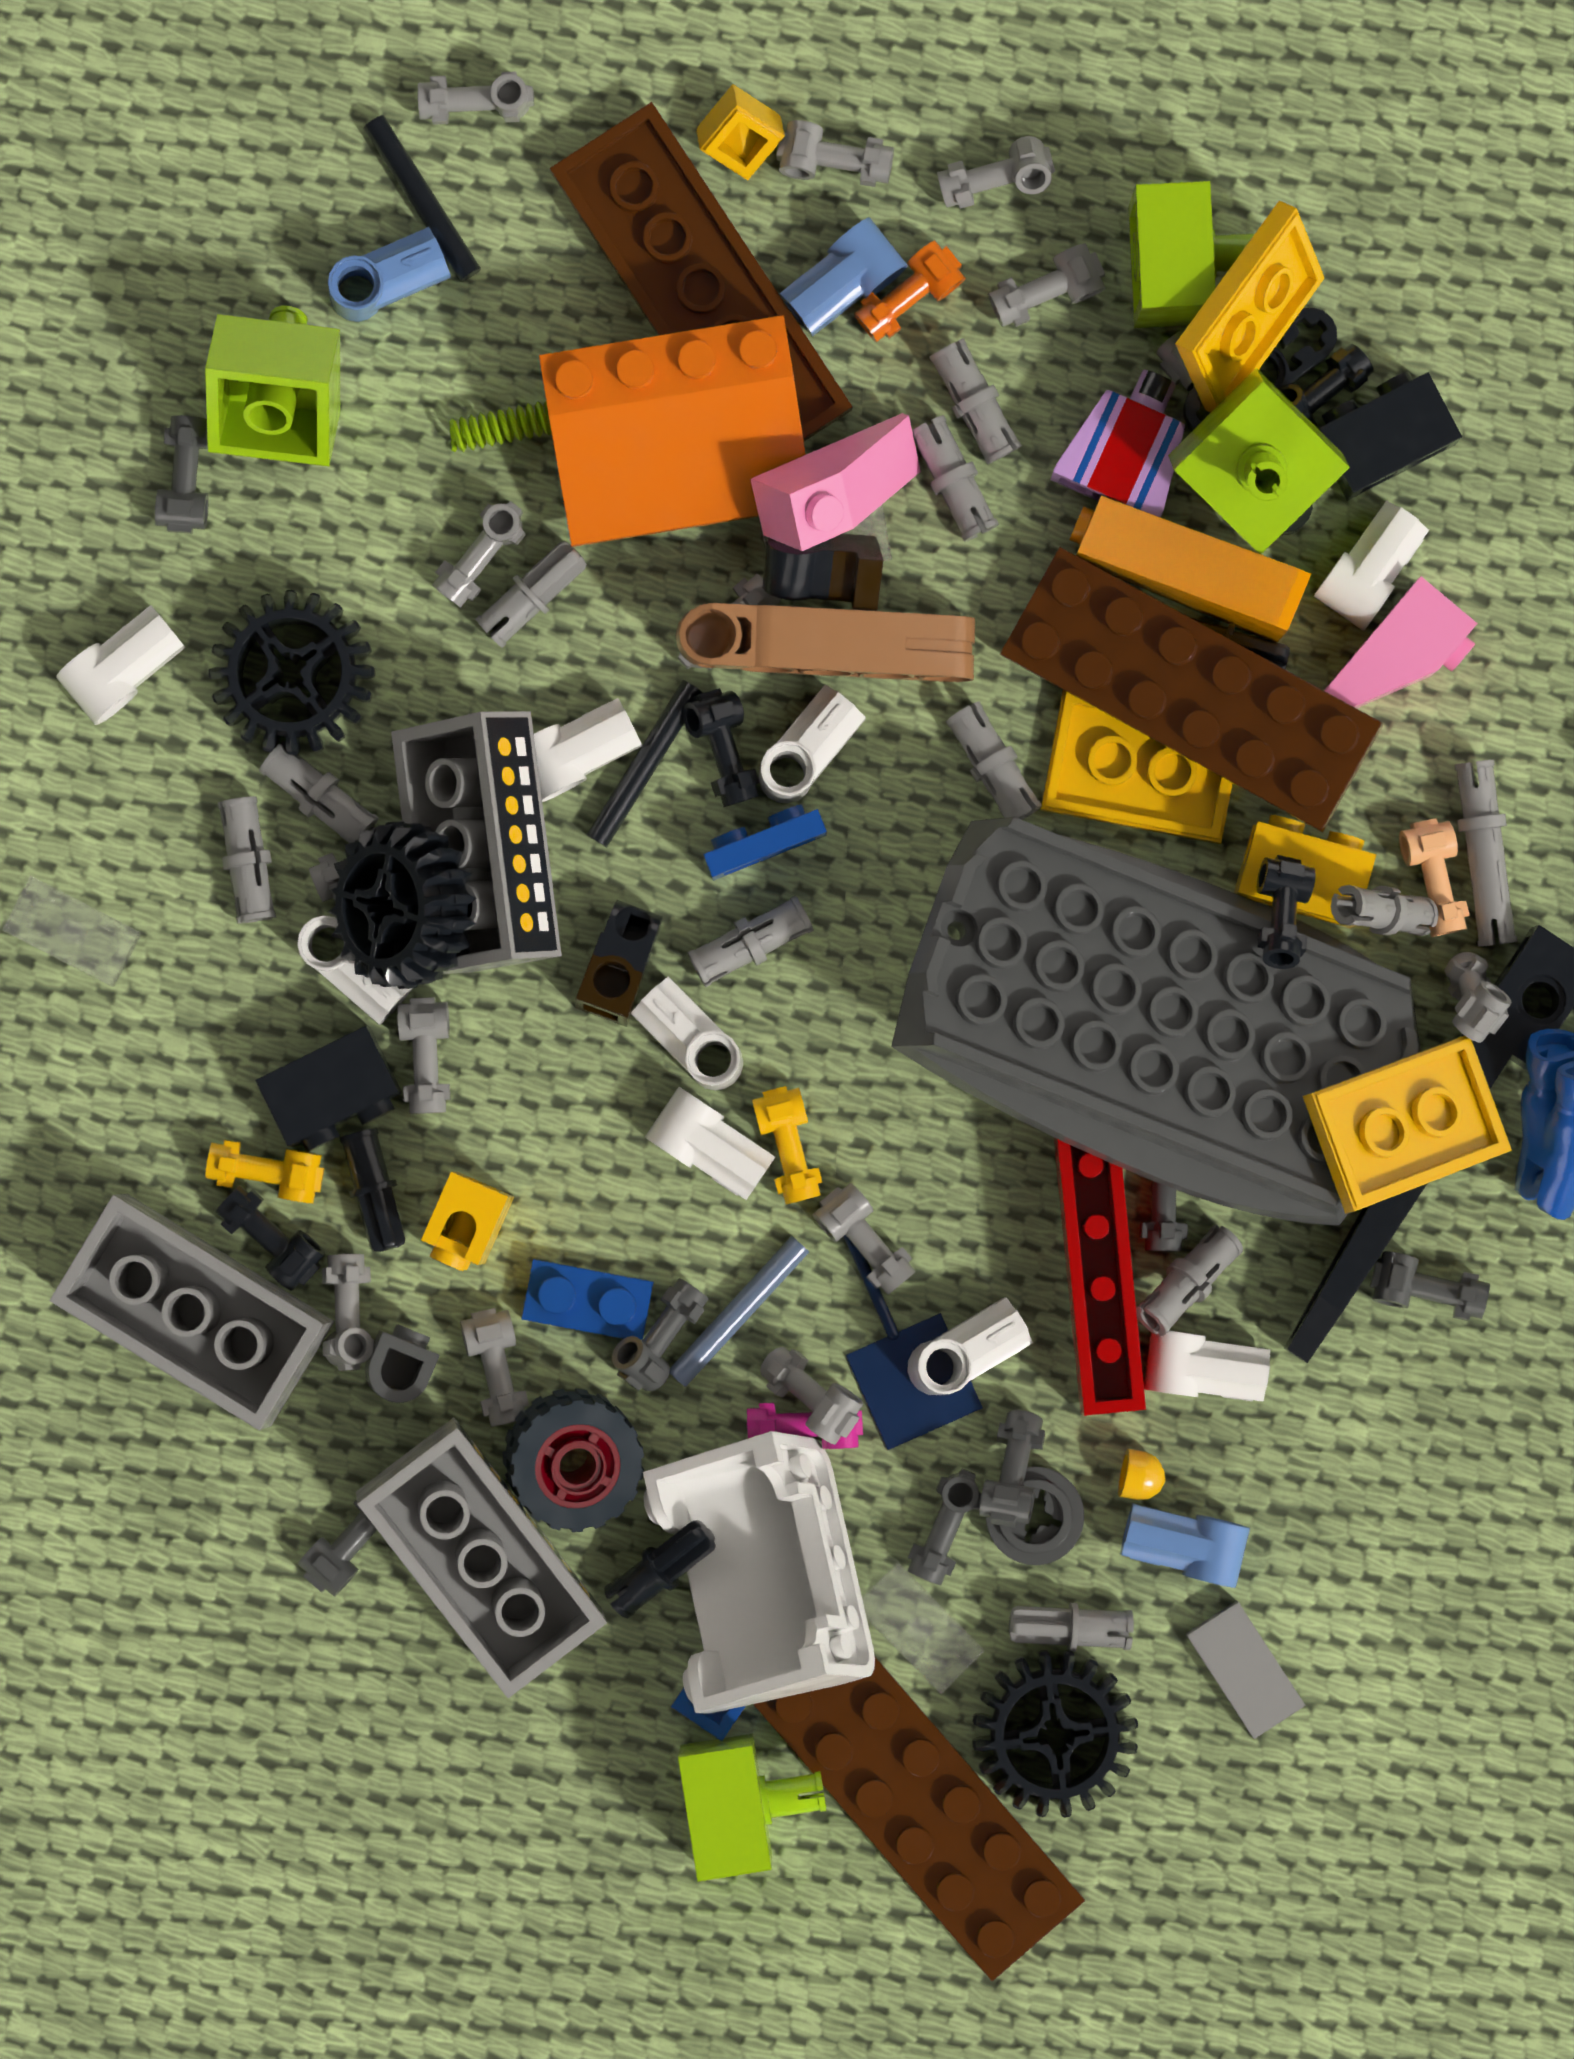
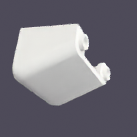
[643,1431,875,1714]

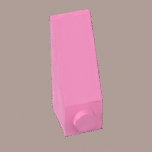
[751,413,921,551]
[1324,576,1478,708]

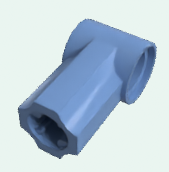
[780,217,908,337]
[328,227,451,322]
[1120,1503,1250,1588]

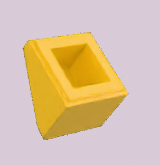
[696,84,785,180]

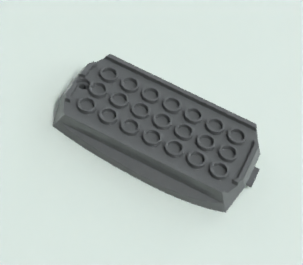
[891,817,1421,1225]

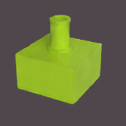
[1128,181,1254,328]
[205,306,340,467]
[1168,368,1350,554]
[678,1733,827,1882]

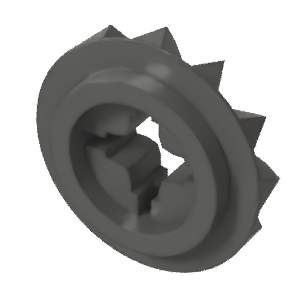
[986,1467,1084,1565]

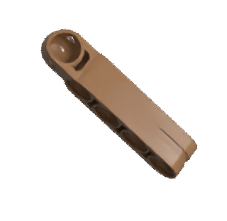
[675,603,975,682]

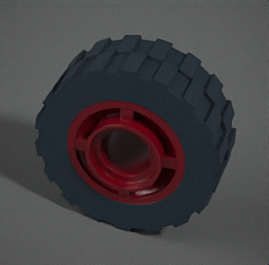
[503,1388,644,1532]

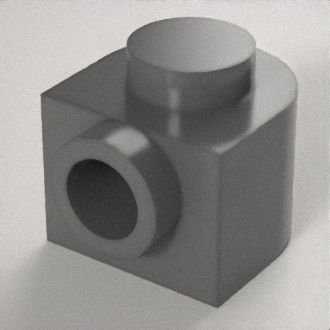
[365,1324,440,1403]

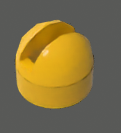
[1118,1448,1165,1500]

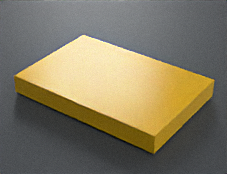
[1175,201,1325,413]
[1040,690,1233,844]
[1302,1035,1512,1214]

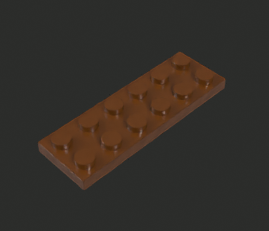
[550,102,853,442]
[1000,547,1383,833]
[753,1655,1085,1982]

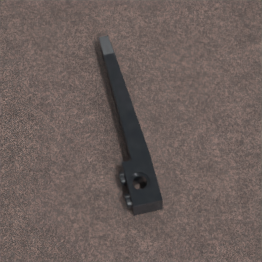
[1284,925,1574,1363]

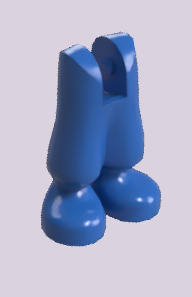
[1514,1029,1574,1220]

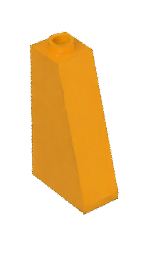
[1069,496,1311,643]

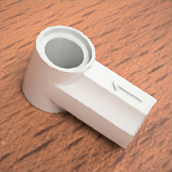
[1314,500,1429,631]
[56,605,186,725]
[758,684,866,804]
[534,698,642,802]
[298,915,413,1025]
[631,976,743,1091]
[645,1087,775,1200]
[908,1297,1033,1395]
[1144,1330,1270,1401]

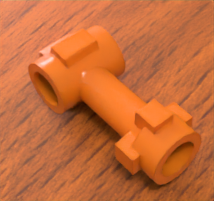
[854,240,966,342]

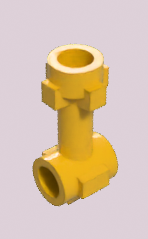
[752,1086,823,1205]
[205,1140,325,1203]

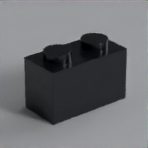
[1319,371,1462,501]
[255,1026,403,1152]

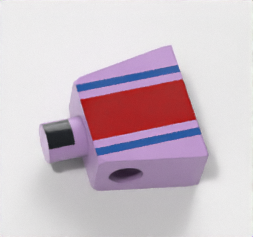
[1050,370,1185,517]

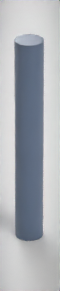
[670,1236,809,1387]

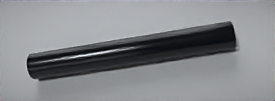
[363,115,481,282]
[586,680,703,848]

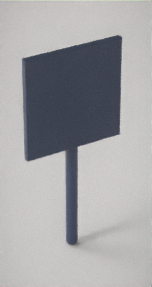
[843,1235,983,1450]

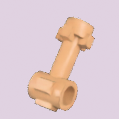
[1399,818,1470,937]

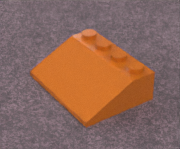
[539,315,806,547]

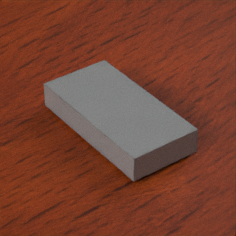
[1186,1601,1306,1739]

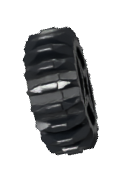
[208,590,376,756]
[327,821,477,989]
[972,1650,1138,1818]

